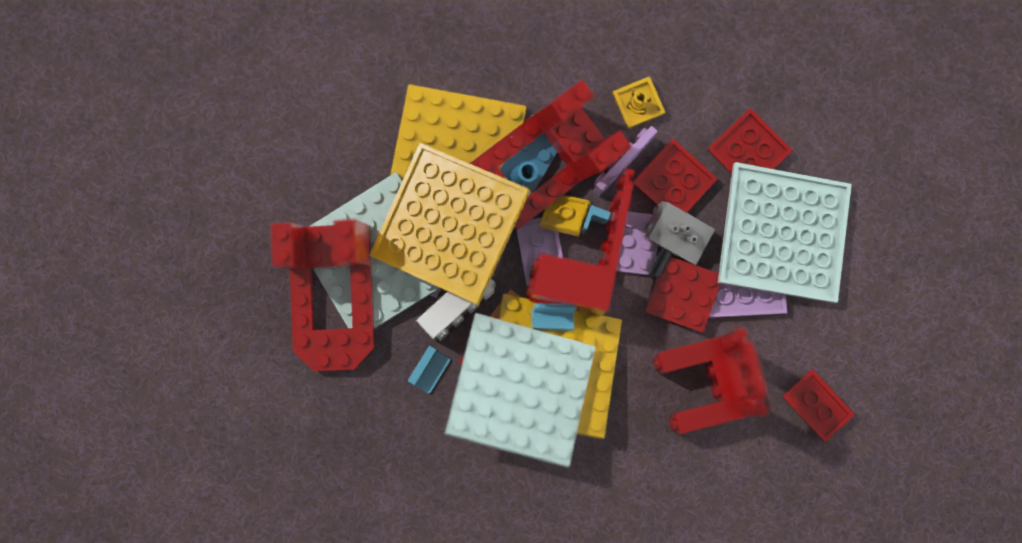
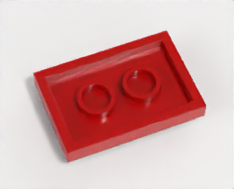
[781,369,855,442]

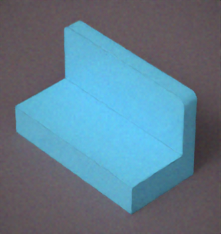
[581,205,611,235]
[531,303,577,331]
[408,346,450,393]

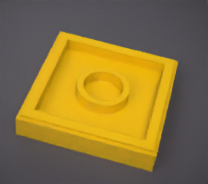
[540,195,591,236]

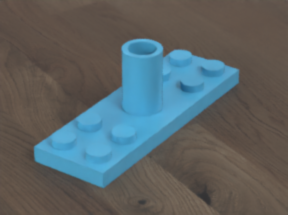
[500,115,557,195]

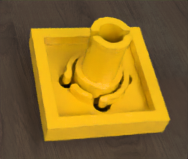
[612,76,665,129]

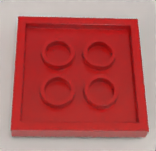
[707,108,793,175]
[633,139,718,213]
[645,257,721,333]

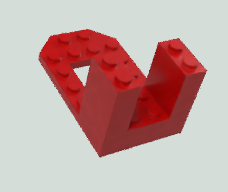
[469,79,632,230]
[525,168,634,317]
[271,219,375,371]
[652,328,768,434]

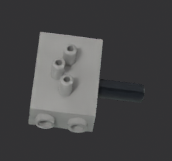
[642,201,715,278]

